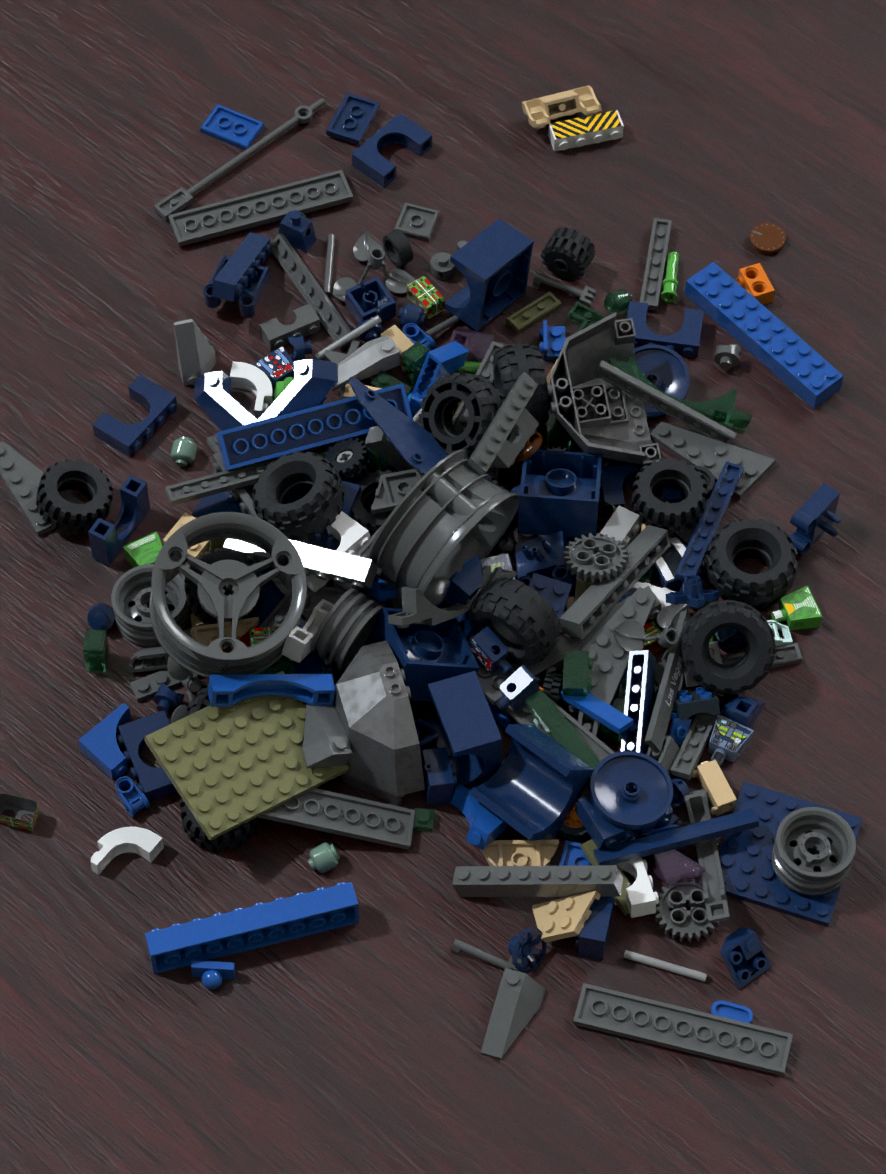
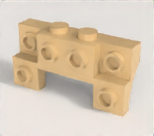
[522,85,602,129]

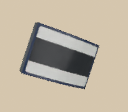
[650,536,702,590]

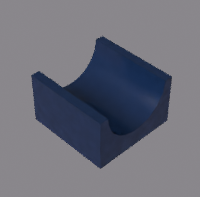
[444,218,534,331]
[517,449,602,538]
[366,608,479,702]
[428,671,502,789]
[469,724,594,841]

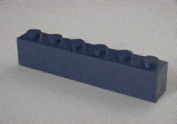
[212,232,272,302]
[621,650,656,754]

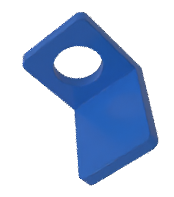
[669,712,691,746]

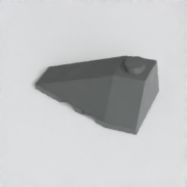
[302,703,352,769]
[480,968,546,1060]

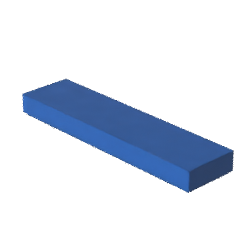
[559,683,633,734]

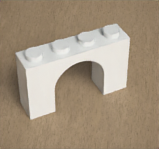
[306,511,371,592]

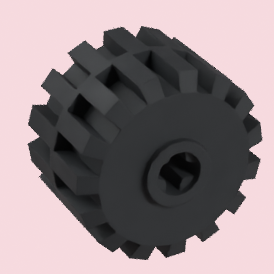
[541,227,596,281]

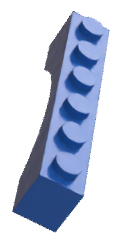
[207,674,336,707]

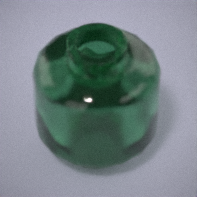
[604,289,632,315]

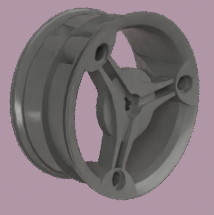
[366,450,520,606]
[149,512,307,678]

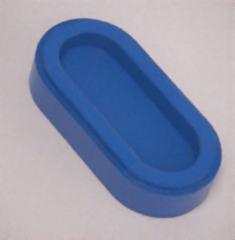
[710,1000,753,1024]

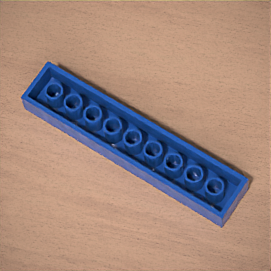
[685,262,843,409]
[215,383,413,470]
[145,882,359,974]

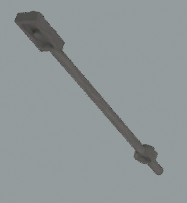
[154,98,326,221]

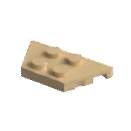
[480,839,559,866]
[532,890,601,942]

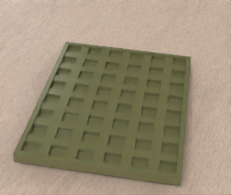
[144,671,349,840]

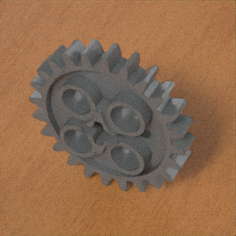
[564,533,628,582]
[653,877,719,943]

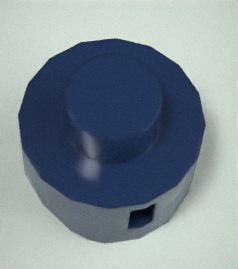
[356,316,383,342]
[288,335,312,362]
[87,603,114,631]
[154,683,185,714]
[670,778,689,808]

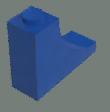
[413,341,469,395]
[78,703,131,780]
[450,784,508,851]

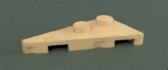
[190,617,259,651]

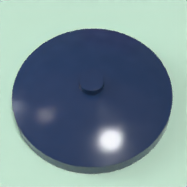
[635,344,690,419]
[589,751,673,829]

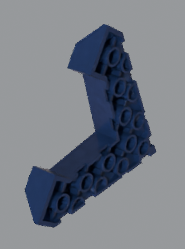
[194,359,338,431]

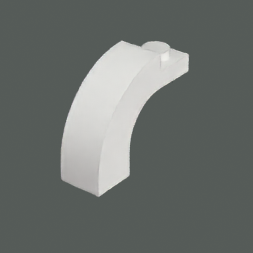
[230,361,273,420]
[90,827,164,875]

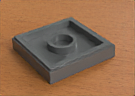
[394,203,440,242]

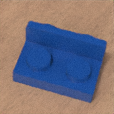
[539,320,566,361]

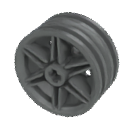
[111,564,190,647]
[310,588,383,672]
[771,807,856,895]

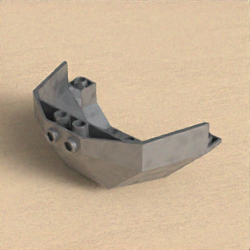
[547,312,661,465]
[333,641,425,806]

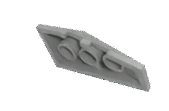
[174,319,216,386]
[330,336,400,392]

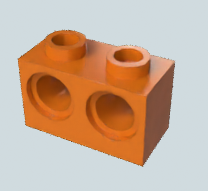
[737,263,775,305]

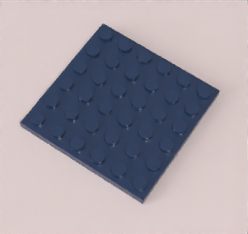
[719,782,863,927]

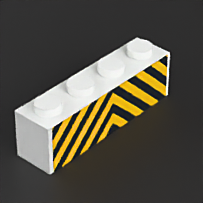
[548,110,624,152]

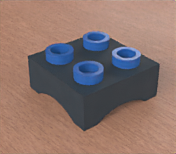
[672,687,720,720]

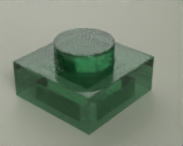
[413,808,435,832]

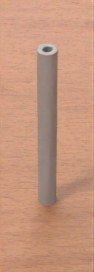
[315,315,382,360]
[623,950,707,982]

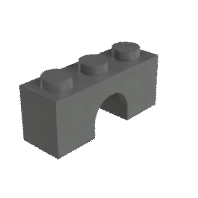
[260,303,320,352]
[492,408,539,468]

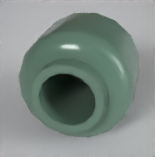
[170,437,197,467]
[308,842,340,874]

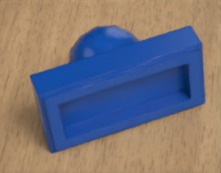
[191,960,235,990]

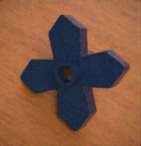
[666,575,719,608]

